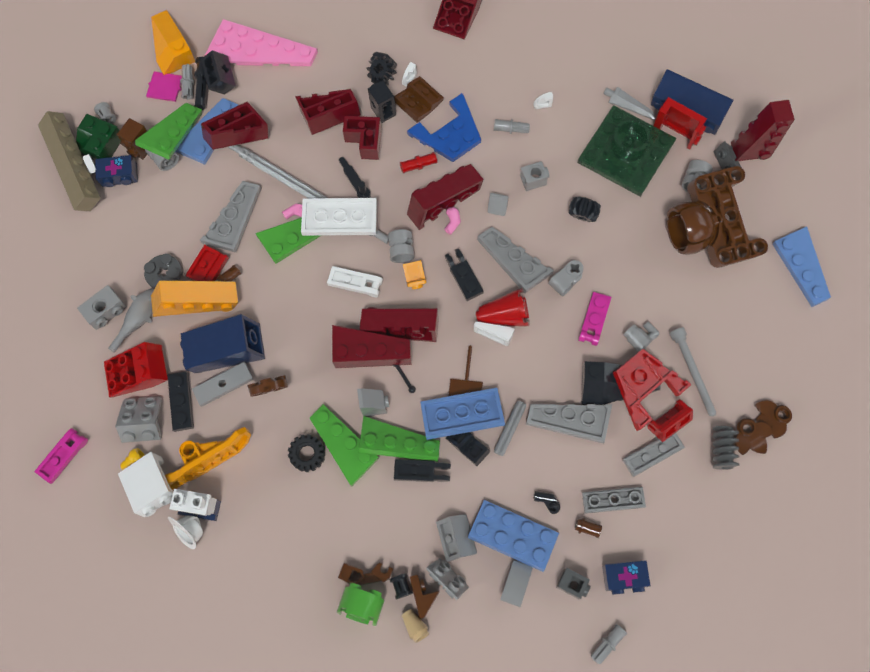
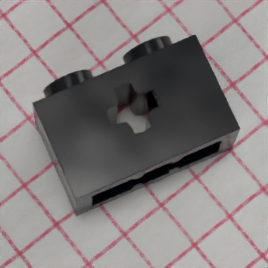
[201,50,236,95]
[367,80,396,123]

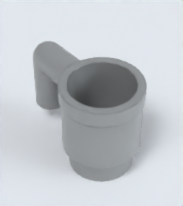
[624,321,659,352]

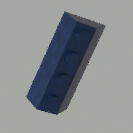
[651,69,734,135]

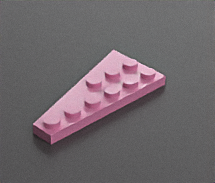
[205,19,318,66]

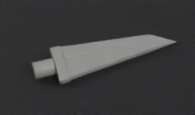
[604,87,656,120]

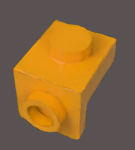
[403,260,426,290]

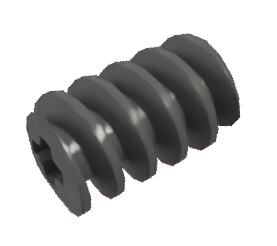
[713,426,740,470]

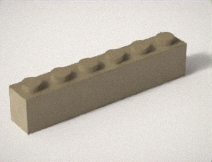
[38,111,101,211]

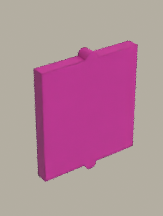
[146,71,182,102]

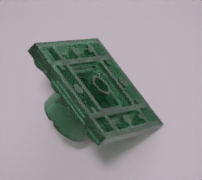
[577,105,677,197]

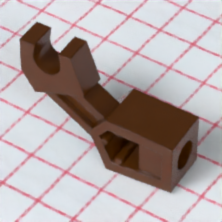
[338,562,394,585]

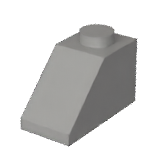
[357,389,389,417]

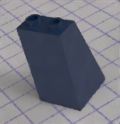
[180,314,265,373]

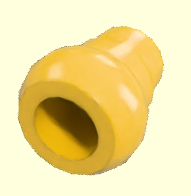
[120,448,145,470]

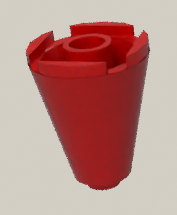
[476,288,530,327]

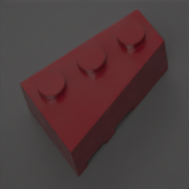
[295,89,361,135]
[201,101,268,150]

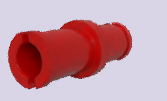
[400,152,437,173]

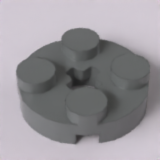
[144,254,183,289]

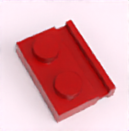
[185,245,229,281]

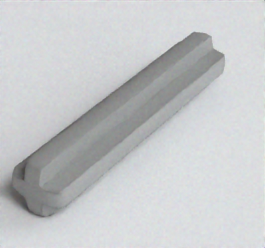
[494,401,526,456]

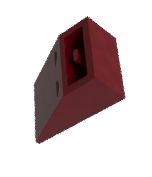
[433,0,482,40]

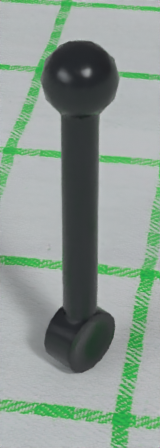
[392,365,416,393]

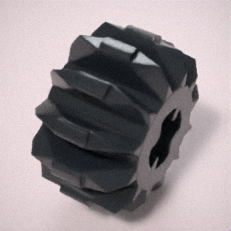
[366,55,396,85]
[569,196,601,222]

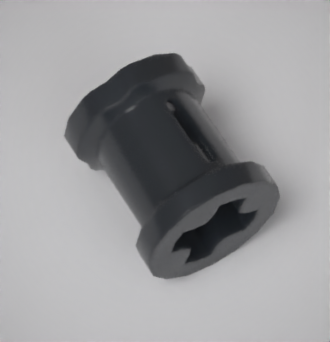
[389,573,413,600]

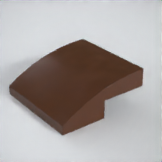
[394,76,444,123]

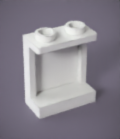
[118,452,174,517]

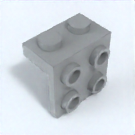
[115,396,162,443]

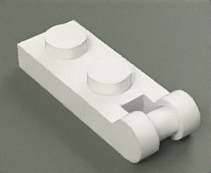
[327,266,383,298]

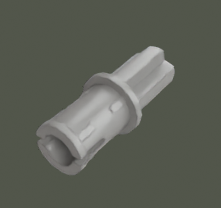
[180,64,194,100]
[494,119,530,134]
[591,624,627,664]

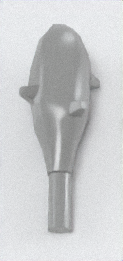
[108,288,154,352]

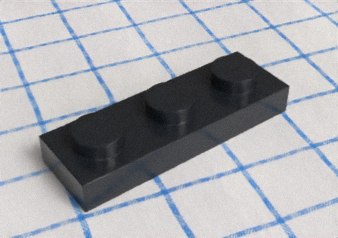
[167,371,194,432]

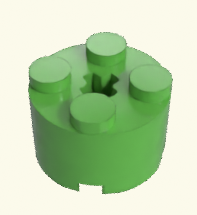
[337,583,385,626]

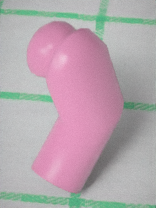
[282,203,302,220]
[444,207,461,235]

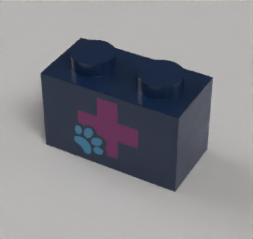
[95,155,138,187]
[602,560,651,595]

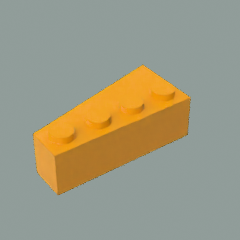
[151,281,238,317]

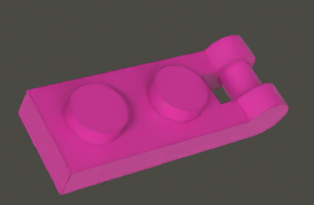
[578,292,612,346]
[34,428,88,484]

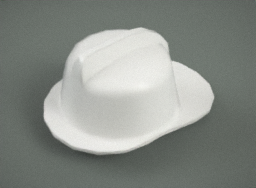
[168,515,203,549]

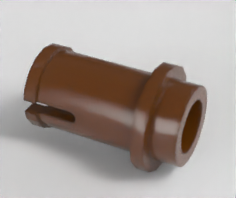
[217,265,241,282]
[575,518,602,538]

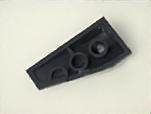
[581,361,661,405]

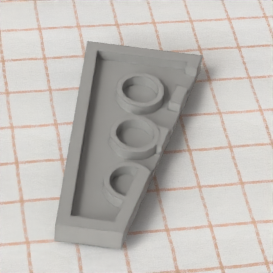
[200,181,261,252]

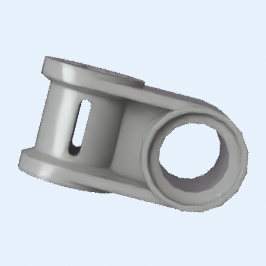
[548,260,584,296]

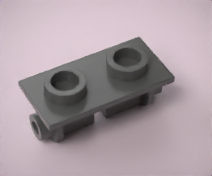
[713,141,742,178]

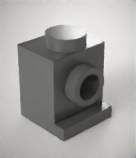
[556,568,591,599]

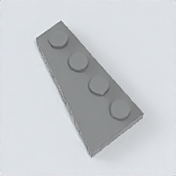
[477,227,554,293]
[526,404,612,444]

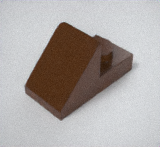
[410,575,440,619]

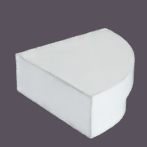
[402,62,417,87]
[533,92,553,109]
[83,154,96,173]

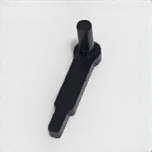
[339,157,371,198]

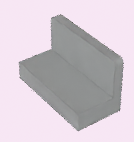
[436,514,477,562]

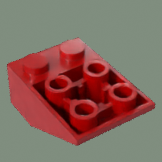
[104,342,168,398]

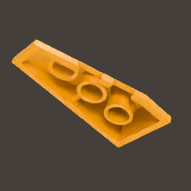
[151,10,195,75]

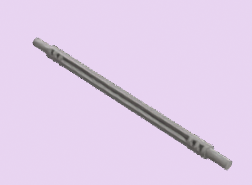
[228,145,389,244]

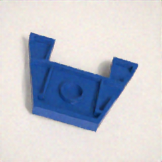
[407,93,481,162]

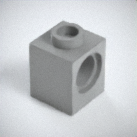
[520,161,549,191]

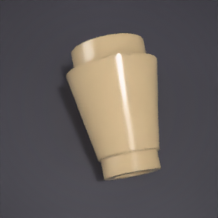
[402,609,429,643]

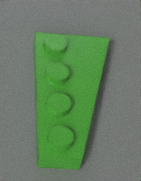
[135,103,202,160]
[255,218,322,264]
[310,404,379,487]
[359,416,440,462]

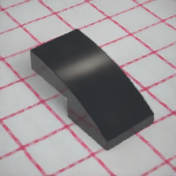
[446,432,490,466]

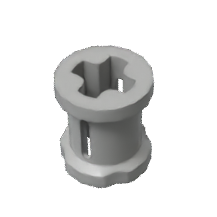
[94,102,116,124]

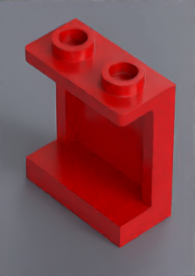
[652,97,707,150]

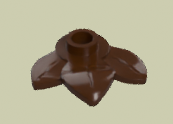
[755,400,792,438]
[735,418,774,455]

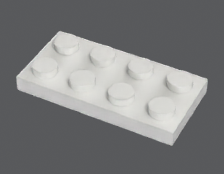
[301,198,377,236]

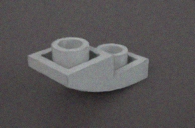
[500,560,533,607]

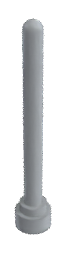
[670,327,716,417]

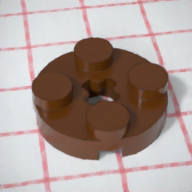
[247,375,288,397]

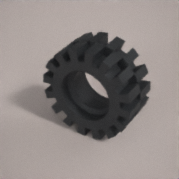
[288,434,325,472]

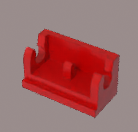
[648,399,693,442]

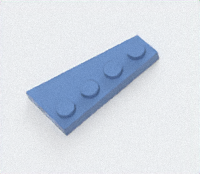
[175,98,238,165]
[772,226,831,307]

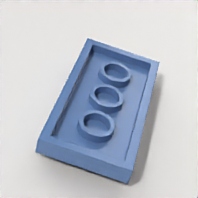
[420,388,505,440]
[468,500,559,572]

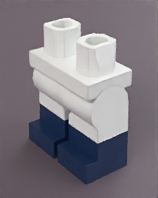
[169,489,221,521]

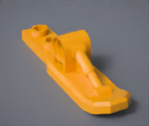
[165,427,251,490]

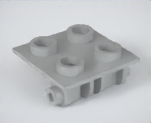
[426,558,469,600]

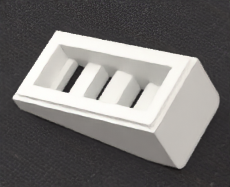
[474,322,515,346]

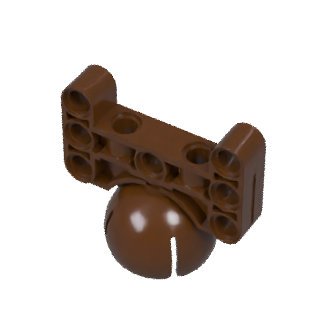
[666,166,768,268]

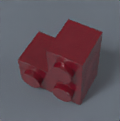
[343,116,382,160]

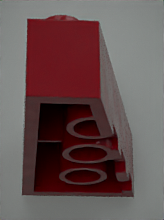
[731,100,795,161]
[407,164,484,230]
[359,307,439,342]
[332,325,412,368]

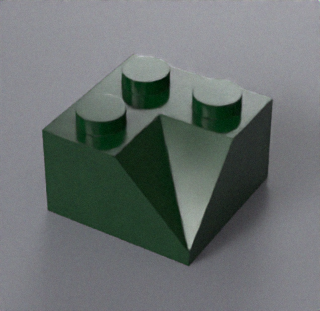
[76,114,121,161]

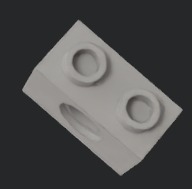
[77,285,127,330]

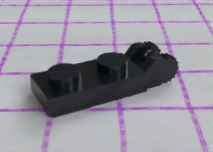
[445,249,484,301]
[394,459,451,482]

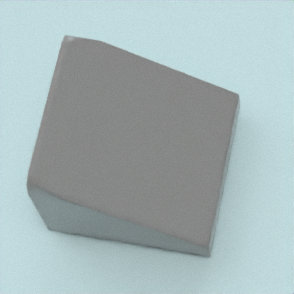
[488,193,509,216]

